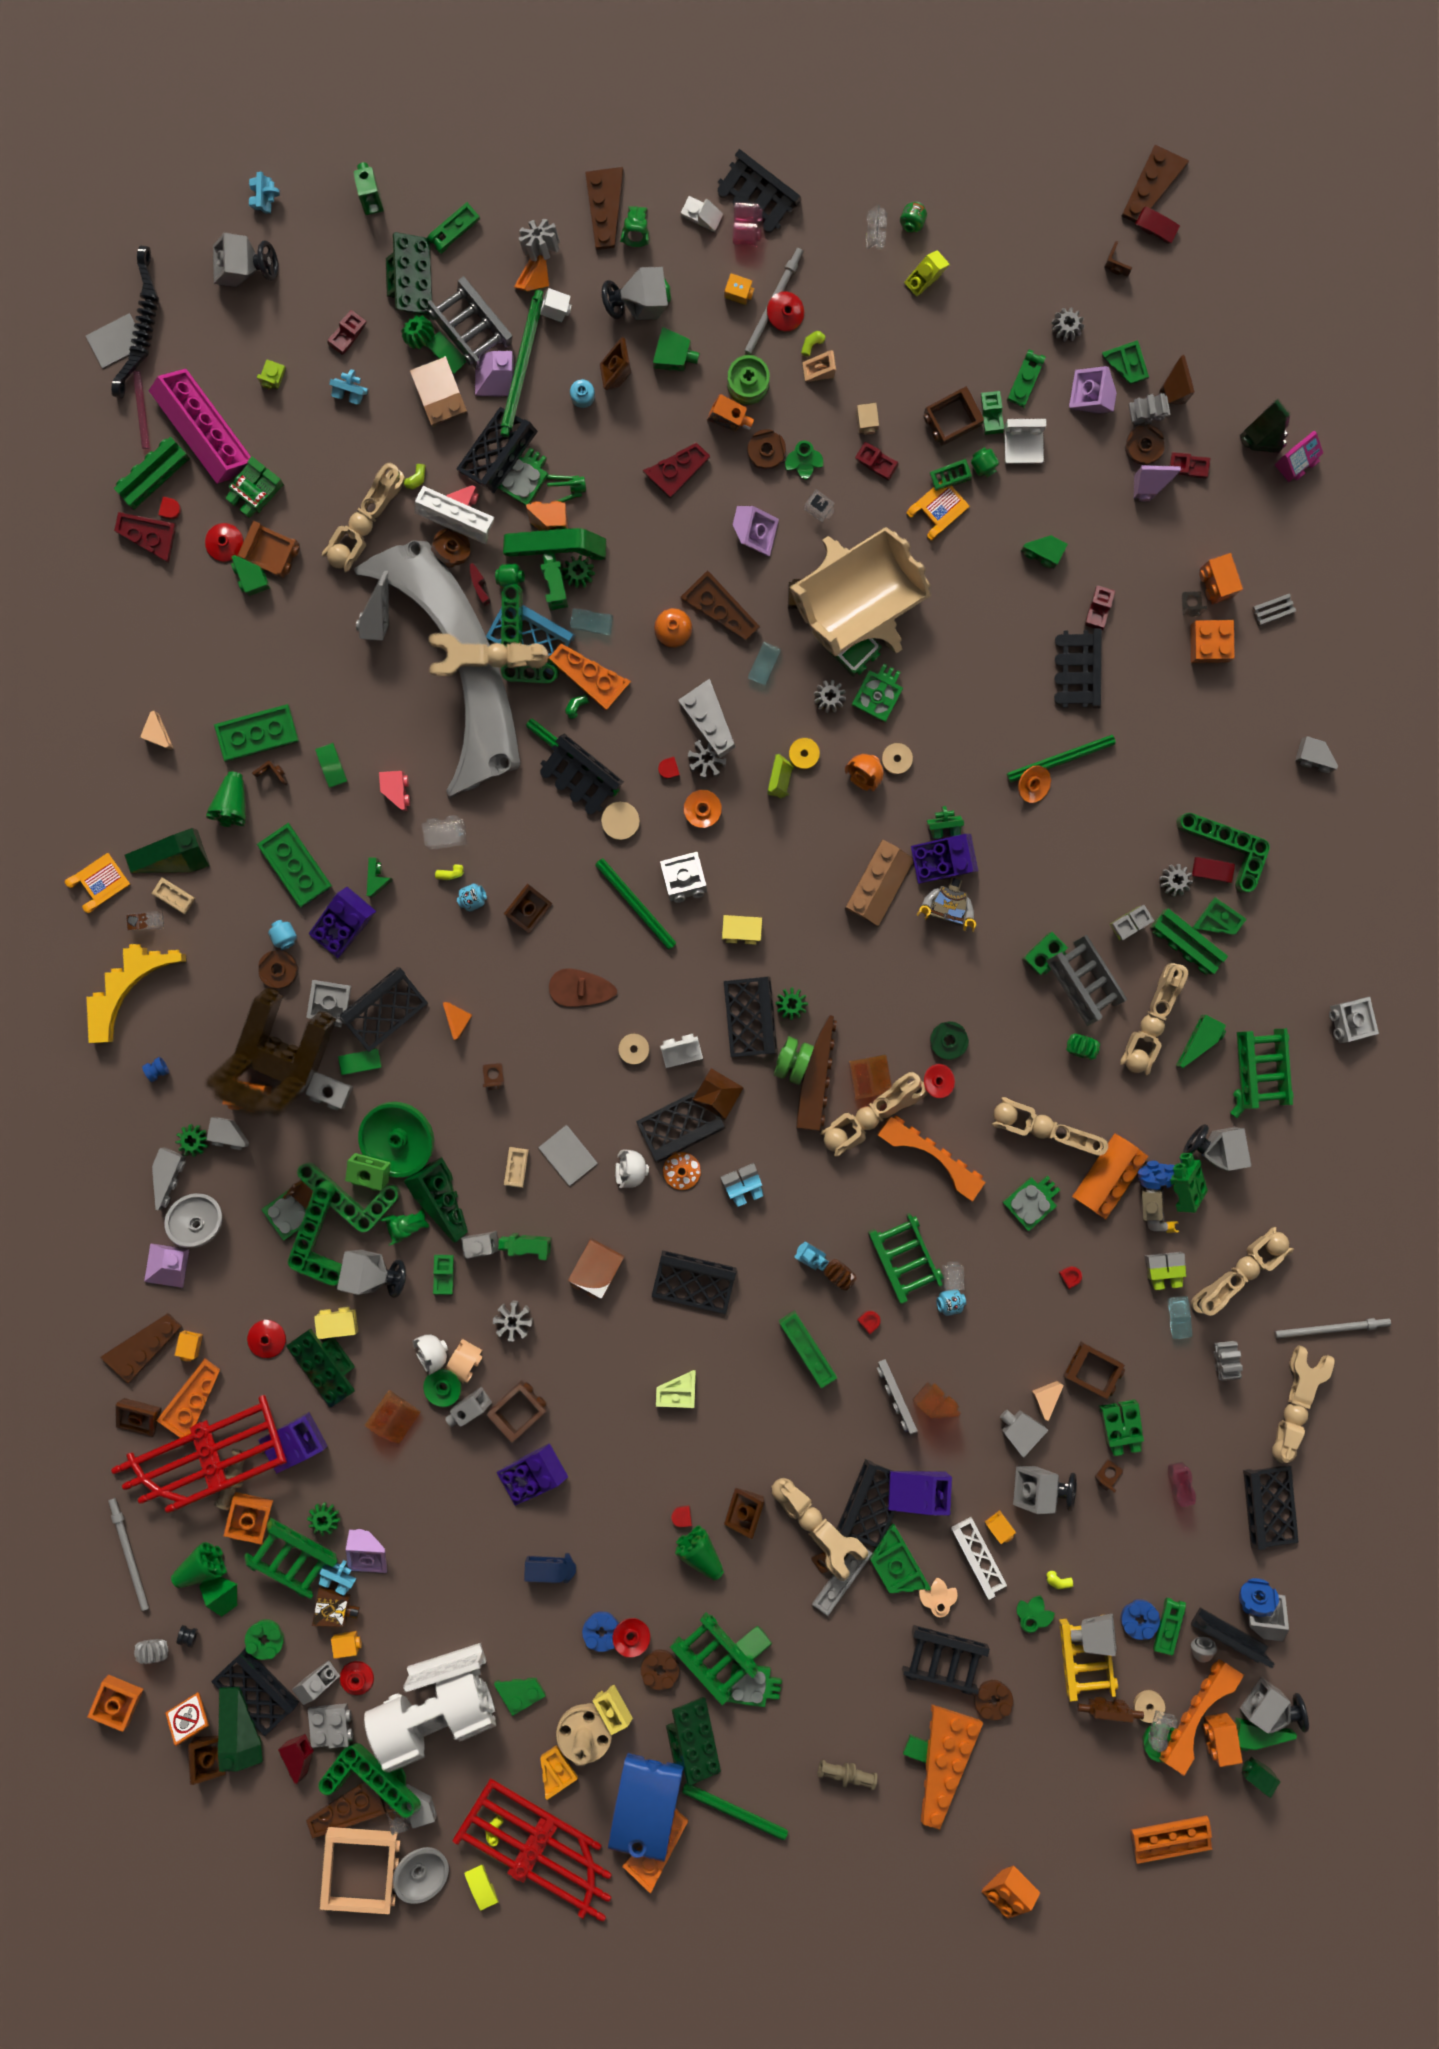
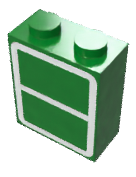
[821,638,882,676]

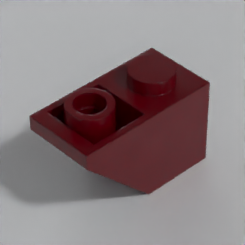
[278,1734,314,1784]

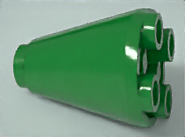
[206,772,246,827]
[675,1525,724,1581]
[171,1542,227,1588]

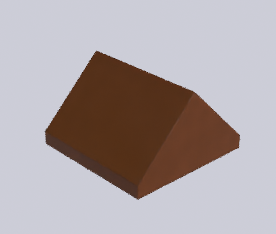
[504,883,553,933]
[116,1398,161,1437]
[724,1488,764,1539]
[188,1736,226,1785]

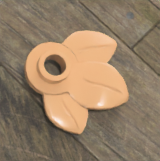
[919,1578,957,1617]

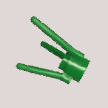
[546,475,586,503]

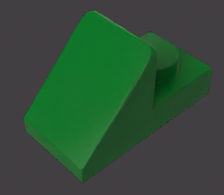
[366,857,393,897]

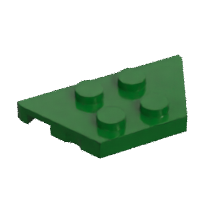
[870,1524,931,1593]

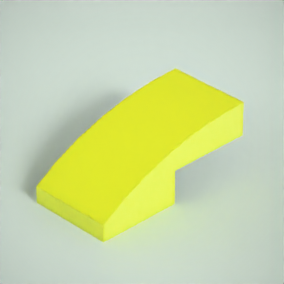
[464,1865,499,1911]

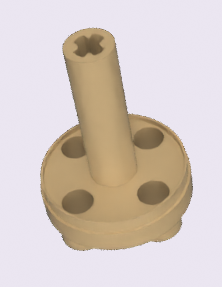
[556,1703,612,1765]

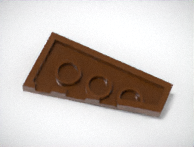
[1122,145,1189,223]
[585,167,623,250]
[681,570,760,640]
[100,1313,182,1383]
[306,1781,386,1839]

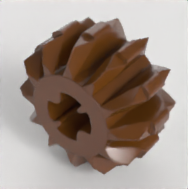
[824,1259,857,1291]

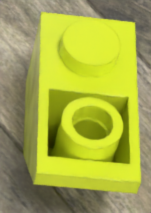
[904,250,950,297]

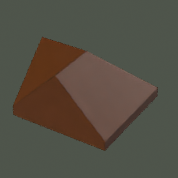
[600,337,631,390]
[1159,355,1195,404]
[692,1068,744,1120]

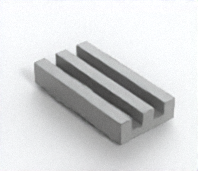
[1253,593,1296,626]

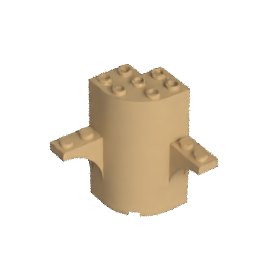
[790,527,931,656]

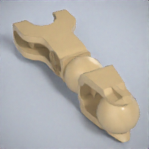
[322,463,405,573]
[429,634,549,676]
[1120,963,1188,1076]
[820,1072,927,1157]
[992,1097,1108,1155]
[1191,1227,1294,1316]
[1272,1345,1335,1464]
[772,1478,869,1581]

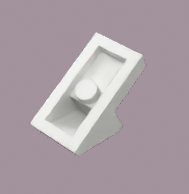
[681,196,723,232]

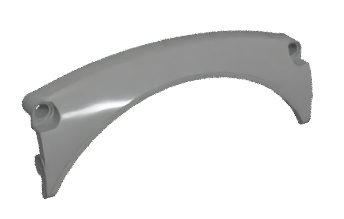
[354,540,520,798]

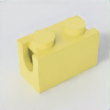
[722,915,762,945]
[314,1307,358,1339]
[593,1685,633,1735]

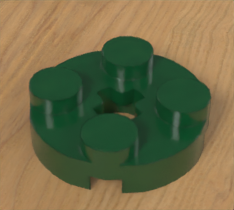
[930,1021,969,1060]

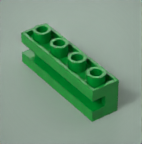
[114,436,191,510]
[1150,908,1228,975]
[779,1310,837,1388]

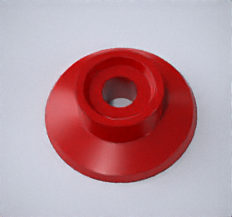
[924,1064,955,1098]
[340,1661,374,1695]

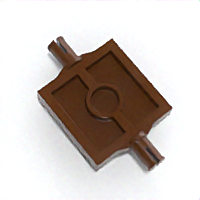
[1077,1697,1144,1723]

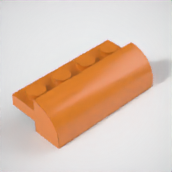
[1072,1133,1149,1219]
[1130,1815,1212,1864]

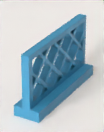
[486,605,575,675]

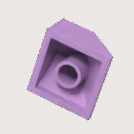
[475,351,514,396]
[1069,366,1117,413]
[1134,466,1181,501]
[733,506,779,556]
[144,1244,189,1288]
[346,1529,387,1573]

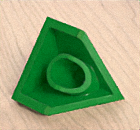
[199,1577,238,1617]

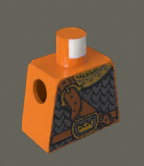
[707,394,754,431]

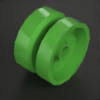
[727,355,770,405]
[773,1036,814,1085]

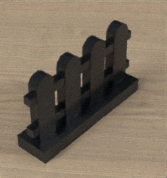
[718,149,801,233]
[1054,629,1102,708]
[540,733,624,814]

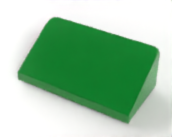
[736,1626,772,1667]

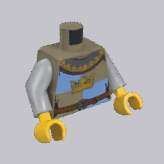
[917,878,976,932]
[1142,1185,1179,1233]

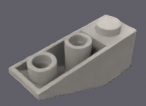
[152,1147,186,1210]

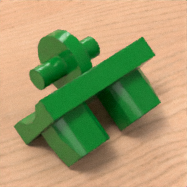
[927,806,964,839]

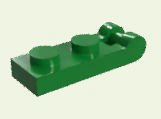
[427,202,480,254]
[1007,349,1046,407]
[1153,1597,1186,1656]

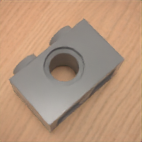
[306,1072,353,1110]

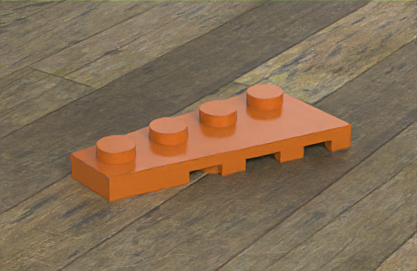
[548,644,631,711]
[156,1358,220,1438]
[622,1808,688,1894]

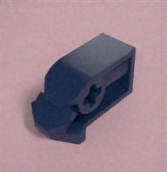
[524,1553,576,1583]

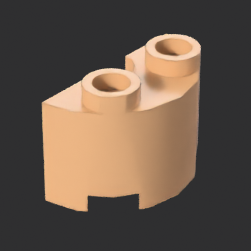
[445,1339,482,1383]

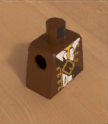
[312,1585,360,1627]

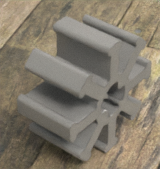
[518,219,560,261]
[1128,393,1170,425]
[688,740,726,779]
[493,1300,533,1342]
[1213,1341,1243,1381]

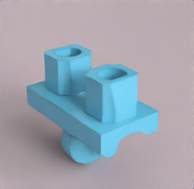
[249,171,280,214]
[329,369,368,404]
[795,1241,829,1271]
[319,1560,356,1595]

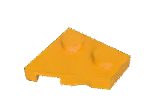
[540,1745,578,1800]

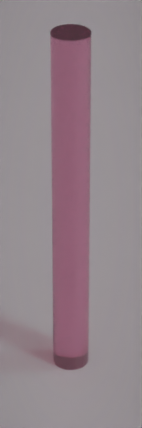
[133,371,150,449]

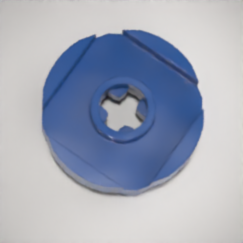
[1138,1160,1174,1189]
[1239,1578,1279,1617]
[1120,1599,1160,1640]
[582,1611,619,1652]

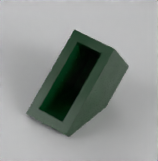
[1241,1756,1281,1798]

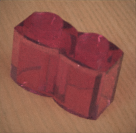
[733,203,763,246]
[1168,1462,1196,1507]

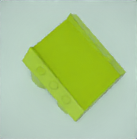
[767,754,795,798]

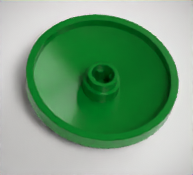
[358,1102,434,1177]

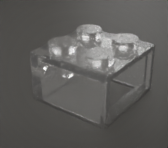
[422,815,468,850]

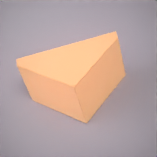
[802,350,836,382]
[140,711,174,750]
[1032,1381,1064,1421]

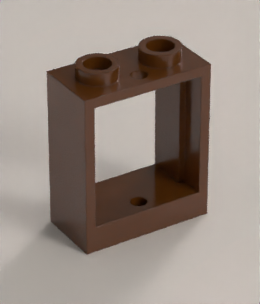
[923,386,984,446]
[1064,1341,1125,1399]
[486,1380,547,1443]

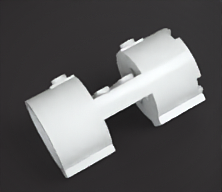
[364,1669,496,1772]

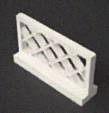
[404,1643,487,1692]

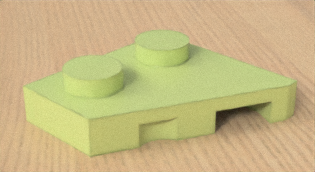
[656,1370,696,1408]

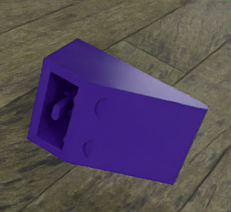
[911,834,978,884]
[309,887,376,958]
[258,1412,328,1474]
[496,1443,568,1506]
[888,1471,952,1515]

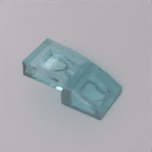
[570,609,613,635]
[748,642,781,685]
[1168,1296,1192,1339]

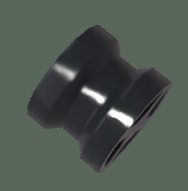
[176,1625,198,1648]

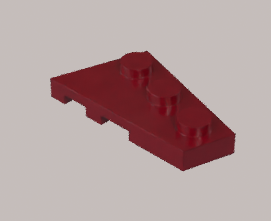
[643,442,710,499]
[114,512,177,563]

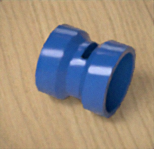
[142,1057,169,1082]

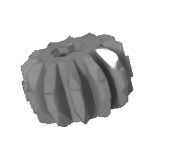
[1051,307,1084,342]
[814,680,846,713]
[1159,864,1193,897]
[134,1639,168,1664]

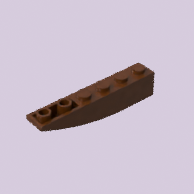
[796,1015,837,1131]

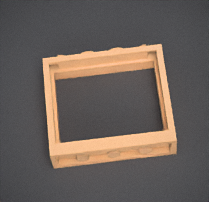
[320,1827,400,1914]

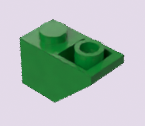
[1021,535,1068,568]
[231,555,270,596]

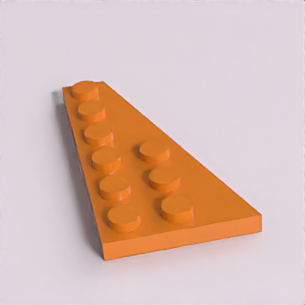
[921,1704,983,1830]

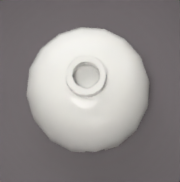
[615,1150,649,1188]
[412,1335,448,1375]

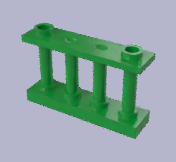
[1237,1028,1294,1109]
[868,1213,944,1304]
[244,1518,337,1599]
[670,1612,759,1705]

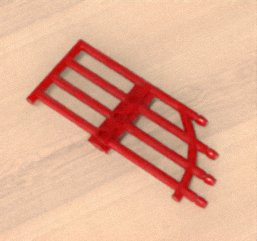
[111,1395,287,1513]
[452,1778,612,1922]

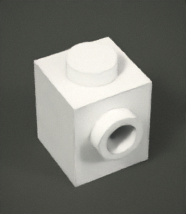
[540,288,572,322]

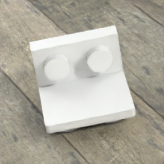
[1004,419,1046,464]
[660,1034,703,1068]

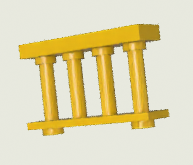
[1059,1615,1118,1701]

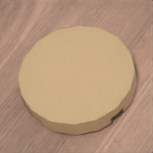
[601,801,640,840]

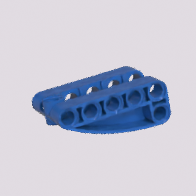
[608,1753,684,1862]

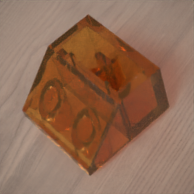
[848,1054,892,1099]
[913,1382,961,1418]
[364,1390,421,1444]

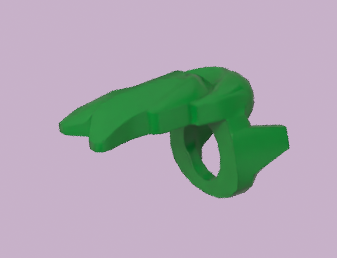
[620,206,650,247]
[380,1209,429,1246]

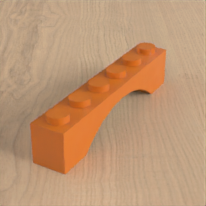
[877,1115,986,1201]
[1159,1659,1244,1776]

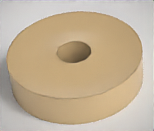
[882,743,913,775]
[619,1034,649,1064]
[1133,1690,1165,1723]

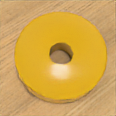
[789,738,820,769]

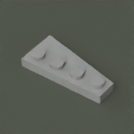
[678,679,736,758]
[877,1359,917,1435]

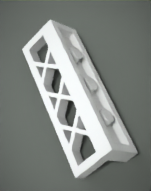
[415,486,494,544]
[951,1517,1007,1600]

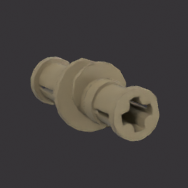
[214,1449,245,1510]
[817,1760,878,1790]

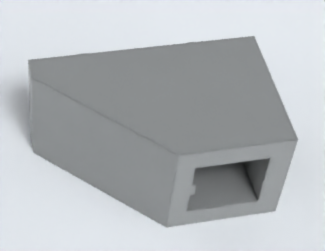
[1295,736,1338,773]
[207,1117,249,1150]
[292,1661,340,1705]
[405,1784,437,1828]

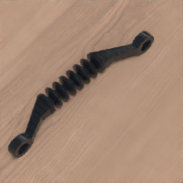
[111,245,159,398]

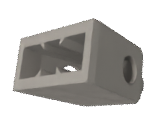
[461,1231,499,1258]
[445,1387,492,1427]
[1000,1410,1048,1457]
[1071,1614,1117,1656]

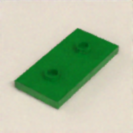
[214,704,299,762]
[257,823,333,908]

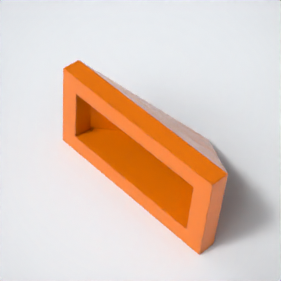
[514,255,549,291]
[443,1002,472,1040]

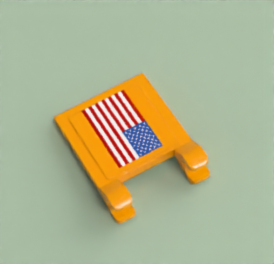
[907,480,970,540]
[64,853,130,913]

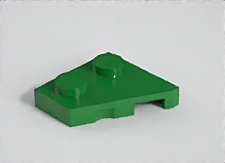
[1102,340,1149,385]
[1193,897,1246,935]
[494,1678,546,1716]

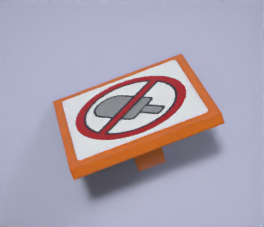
[166,1692,209,1746]

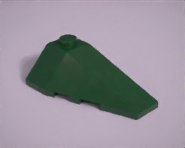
[1240,399,1290,453]
[404,1157,468,1243]
[218,1687,264,1772]

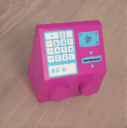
[1275,430,1323,482]

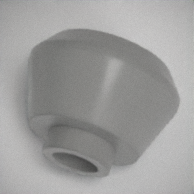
[1191,1637,1217,1663]

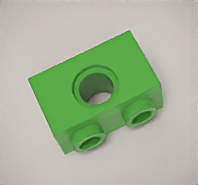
[345,1153,391,1191]

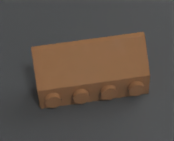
[845,839,914,926]

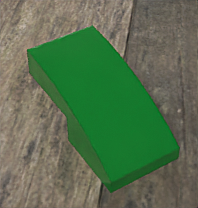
[427,331,466,374]
[981,391,1004,435]
[315,742,348,788]
[337,1049,382,1075]
[433,1255,454,1295]
[903,1734,928,1763]

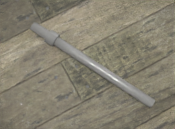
[744,248,804,354]
[1275,1318,1391,1339]
[108,1498,149,1611]

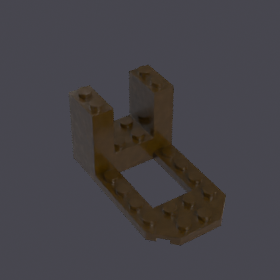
[205,988,337,1117]

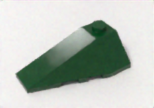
[124,828,210,873]

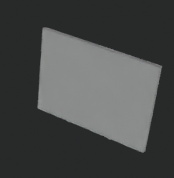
[86,313,139,368]
[538,1125,598,1186]

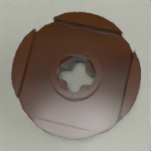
[1125,425,1165,466]
[748,429,786,469]
[431,529,471,568]
[258,950,298,988]
[641,1650,679,1690]
[974,1680,1013,1720]

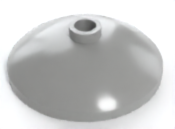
[164,1193,223,1248]
[393,1847,449,1904]

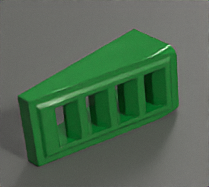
[929,459,972,491]

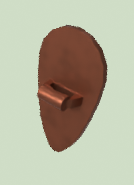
[549,968,617,1006]

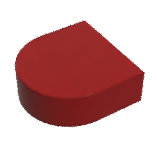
[158,496,181,519]
[658,757,680,779]
[1059,1266,1082,1289]
[857,1311,881,1334]
[671,1506,692,1527]

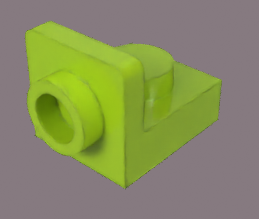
[257,359,286,390]

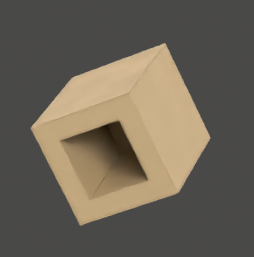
[856,403,879,435]

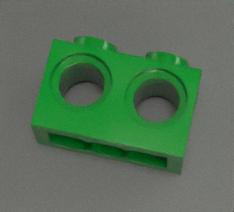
[1022,932,1068,975]

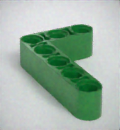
[503,528,607,560]
[501,584,560,683]
[1176,813,1270,893]
[297,1163,401,1232]
[288,1181,342,1286]
[319,1743,421,1818]

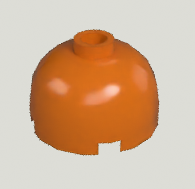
[654,608,692,648]
[845,754,884,792]

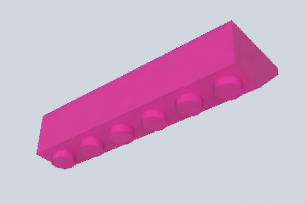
[149,369,251,484]

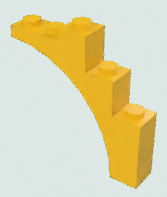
[86,944,186,1043]

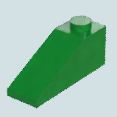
[1176,1015,1226,1068]
[1235,1718,1297,1751]

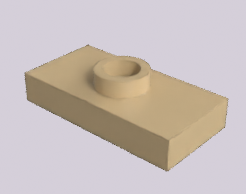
[151,878,196,914]
[504,1147,529,1188]

